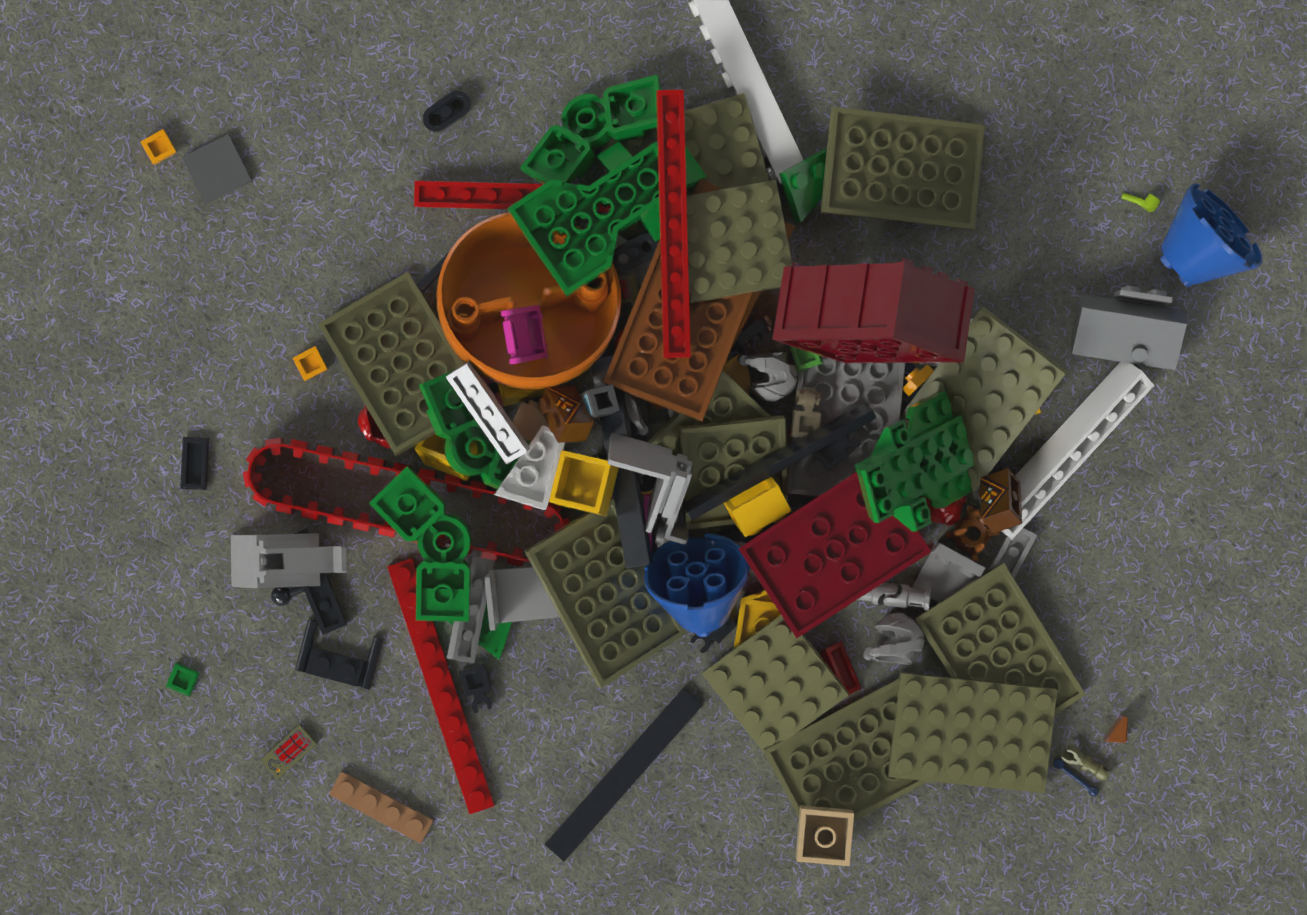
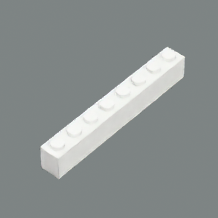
[688,0,803,186]
[1002,362,1154,540]

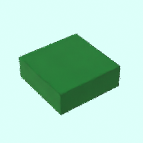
[165,662,200,697]

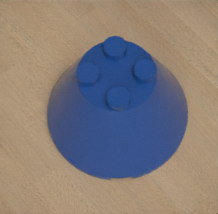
[1160,183,1263,287]
[644,533,750,637]

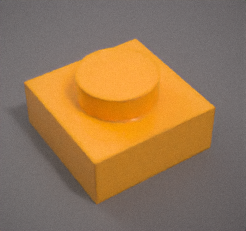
[140,129,177,165]
[292,346,328,381]
[902,364,934,396]

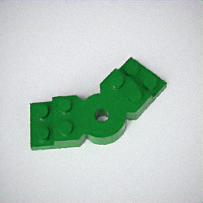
[520,74,662,184]
[419,368,530,489]
[369,466,472,622]

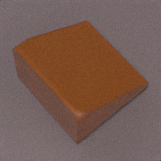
[1103,715,1128,743]

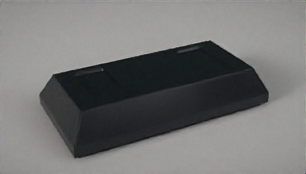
[180,437,209,490]

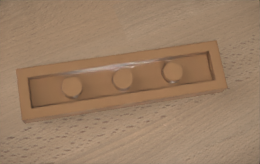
[329,771,434,844]

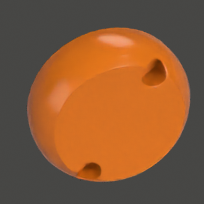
[436,212,621,389]

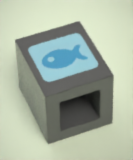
[580,384,619,419]

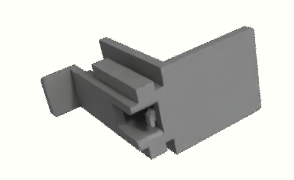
[608,433,692,544]
[231,533,347,588]
[484,567,560,630]

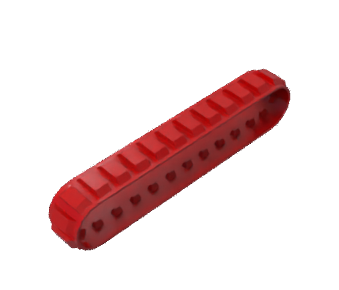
[243,438,570,567]

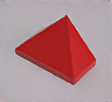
[821,641,862,695]

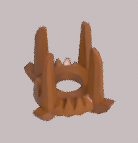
[946,506,1000,561]

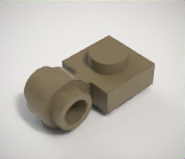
[791,387,821,437]

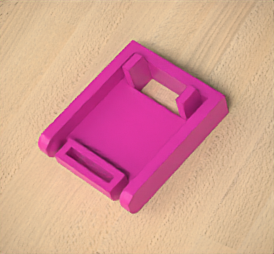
[501,305,548,364]

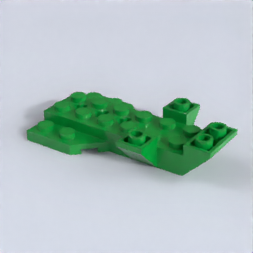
[507,141,707,297]
[855,391,974,532]

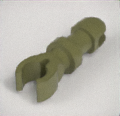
[1061,744,1109,781]

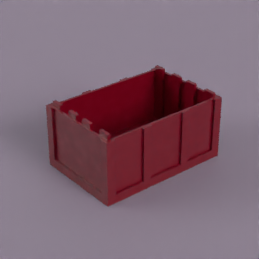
[772,258,975,363]
[738,472,937,639]

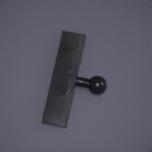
[271,528,348,635]

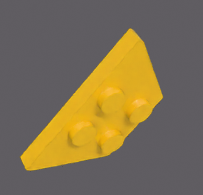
[733,590,780,648]

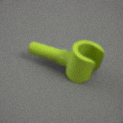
[1121,193,1160,212]

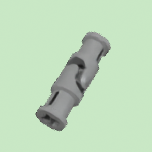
[854,582,932,610]

